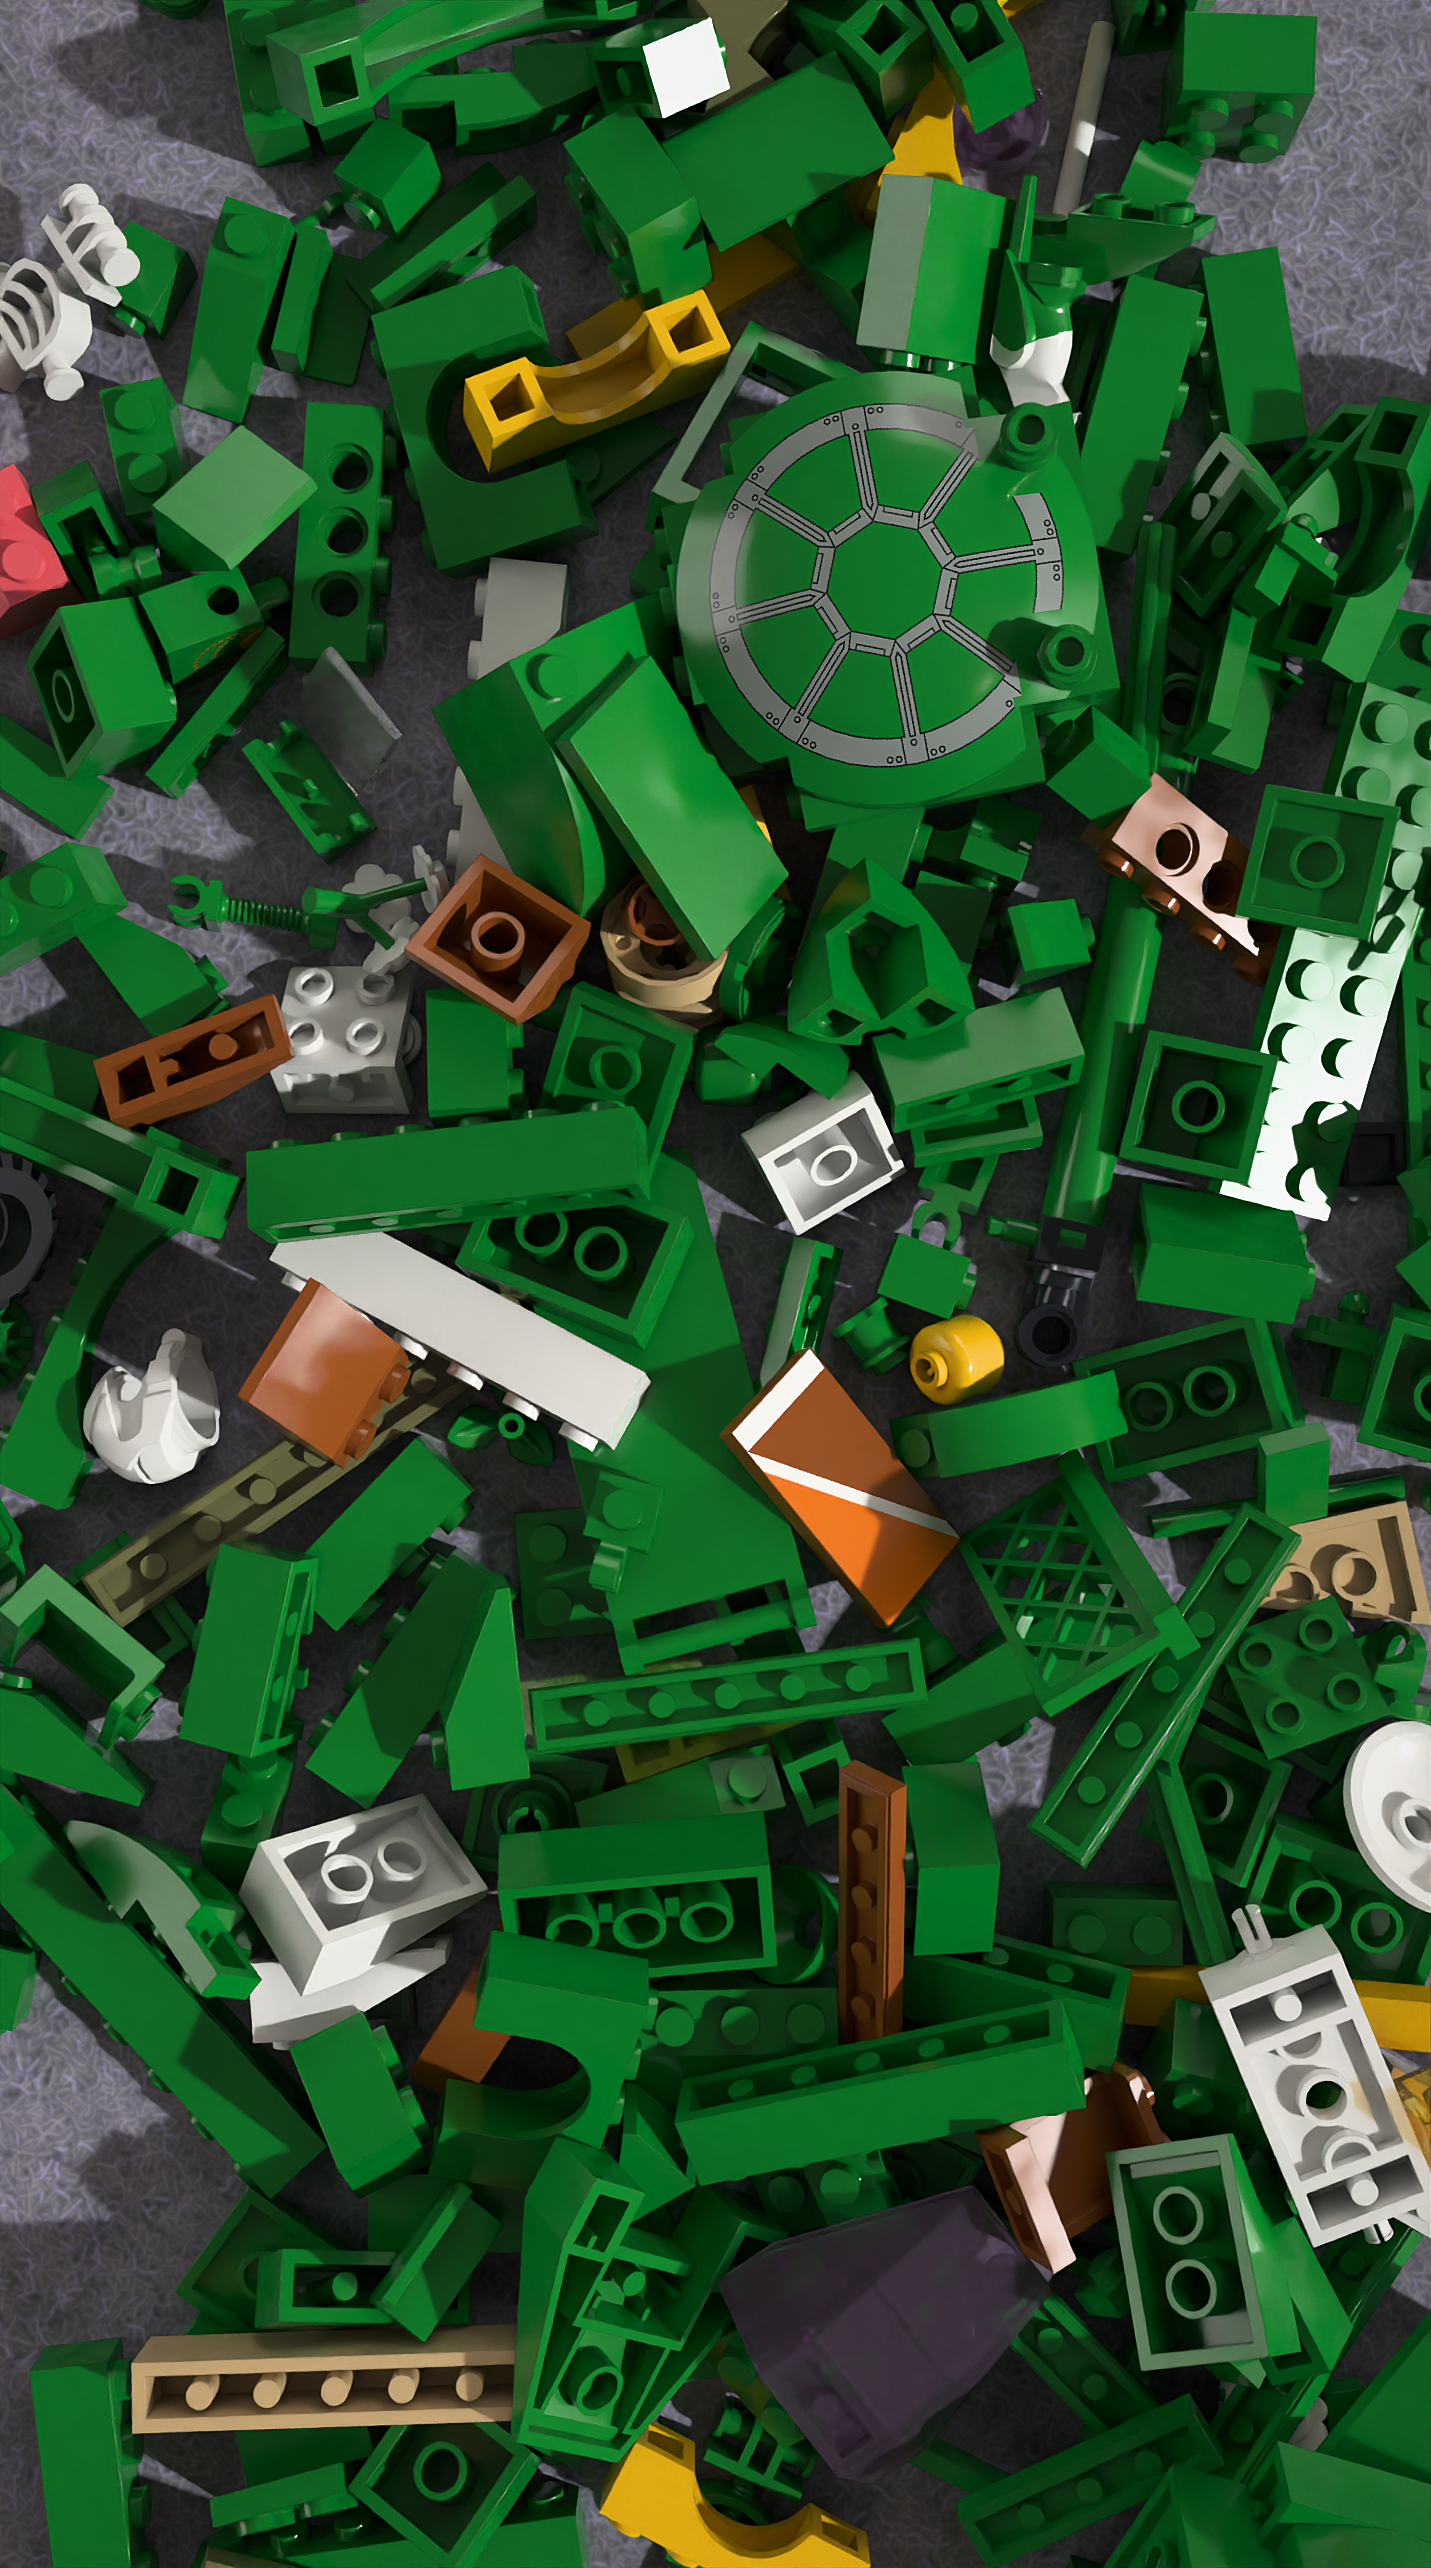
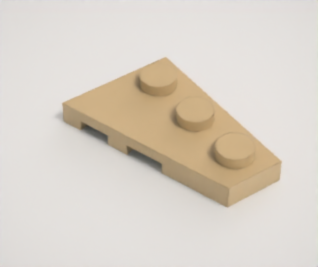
[1213,1498,1431,1625]

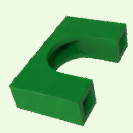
[370,264,599,580]
[428,1929,658,2192]

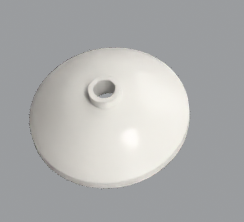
[1343,1721,1431,1913]

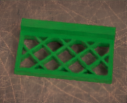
[957,1449,1201,1718]

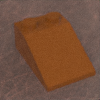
[237,1277,411,1470]

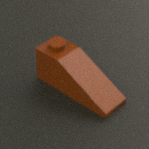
[93,994,295,1133]

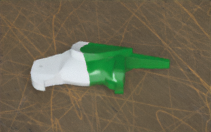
[989,175,1088,430]

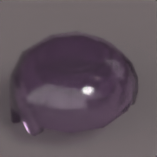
[952,87,1047,177]

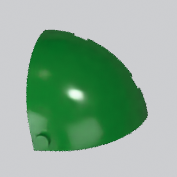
[431,591,693,923]

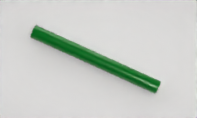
[1148,1473,1405,1540]

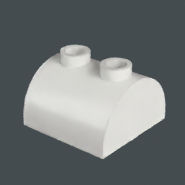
[740,1069,907,1236]

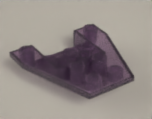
[719,2184,1051,2484]

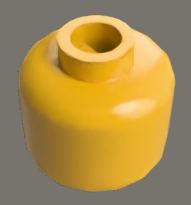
[909,1314,1004,1405]

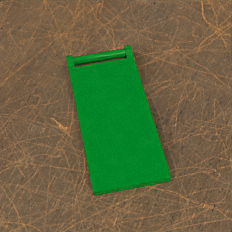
[533,1146,817,1676]

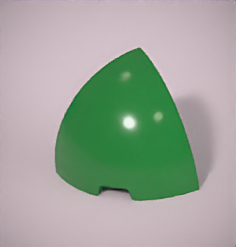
[787,858,976,1045]

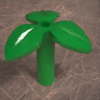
[446,1384,555,1467]

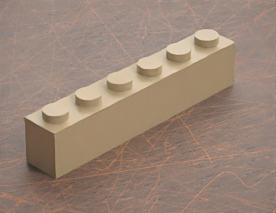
[131,2324,517,2434]

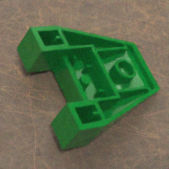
[511,2137,788,2463]

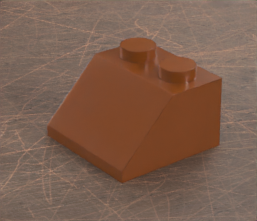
[404,853,591,1026]

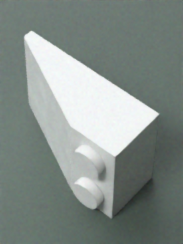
[238,1793,489,1997]

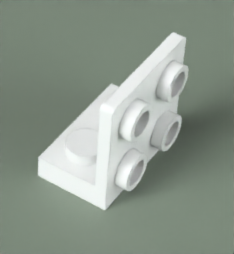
[270,966,416,1114]

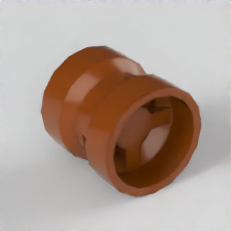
[621,878,684,946]

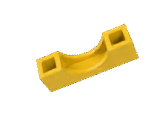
[463,290,731,474]
[599,2420,871,2568]

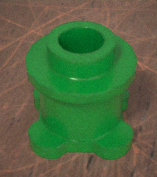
[830,1295,912,1376]

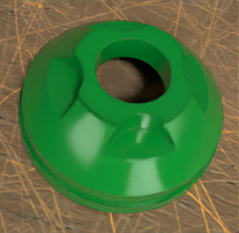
[751,1864,839,1985]

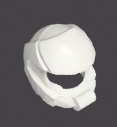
[83,1328,220,1484]

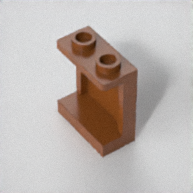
[974,2061,1171,2274]

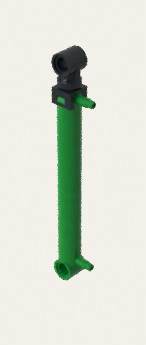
[984,673,1199,1367]

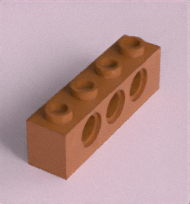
[1080,772,1282,987]

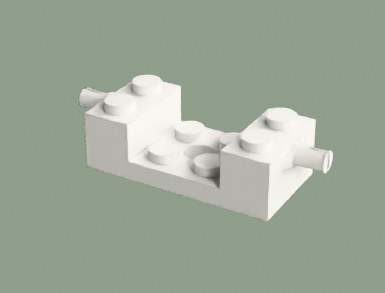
[1198,1904,1431,2248]

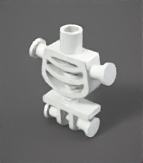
[0,184,140,401]

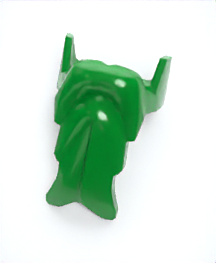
[1355,1621,1431,1726]

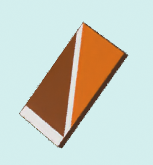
[719,1347,962,1628]

